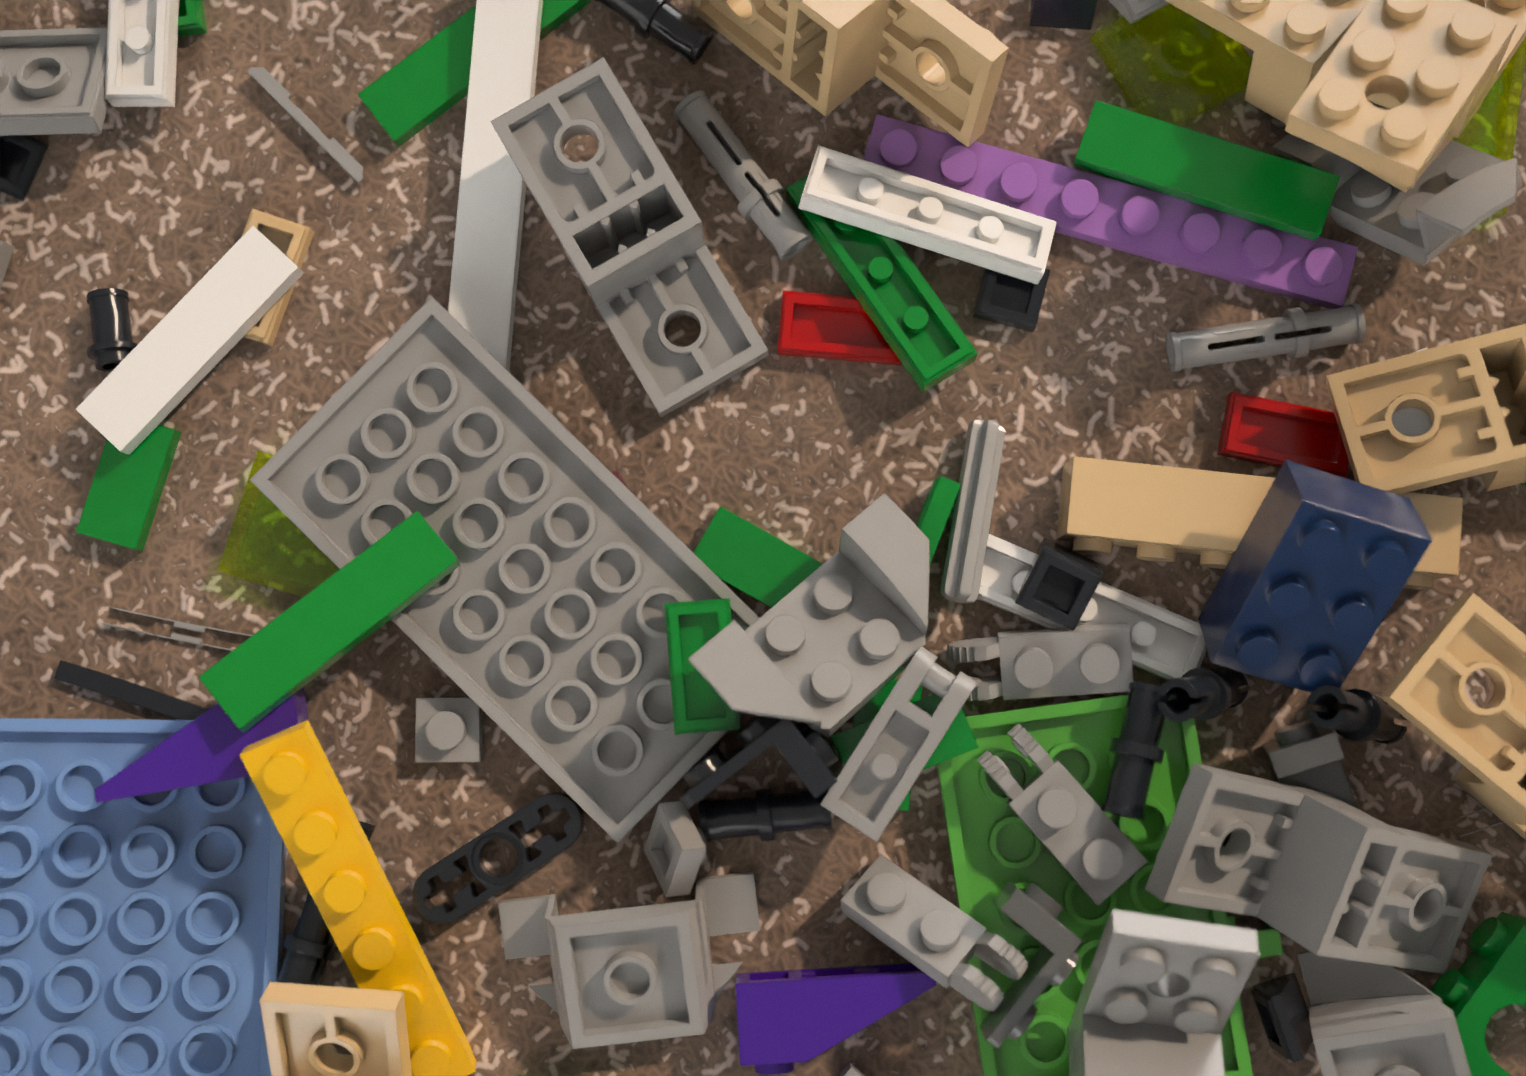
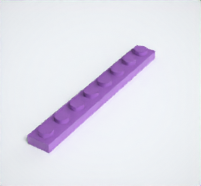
[863,114,1358,309]

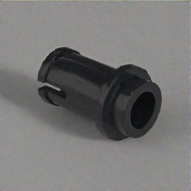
[86,288,138,372]

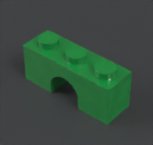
[1431,911,1526,1076]

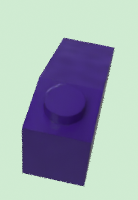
[95,688,309,803]
[736,963,936,1075]

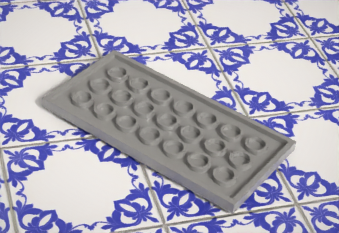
[250,297,759,843]

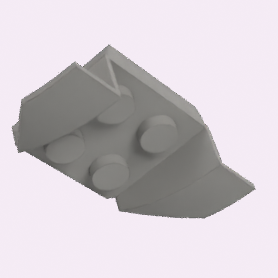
[1272,134,1522,266]
[688,493,929,738]
[498,871,760,1049]
[1297,951,1471,1076]

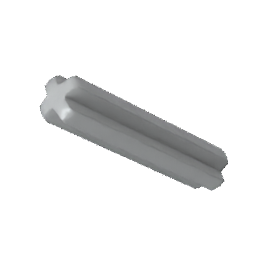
[940,419,1005,604]

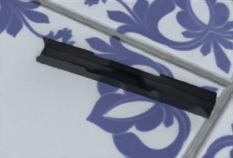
[54,660,209,720]

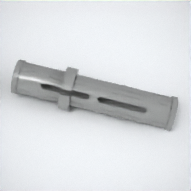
[673,90,813,261]
[1165,304,1366,372]

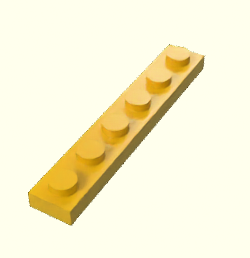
[240,720,477,1076]

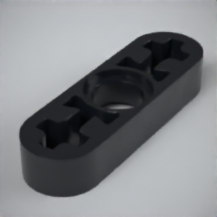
[413,792,584,924]

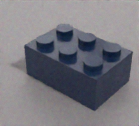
[1198,460,1433,693]

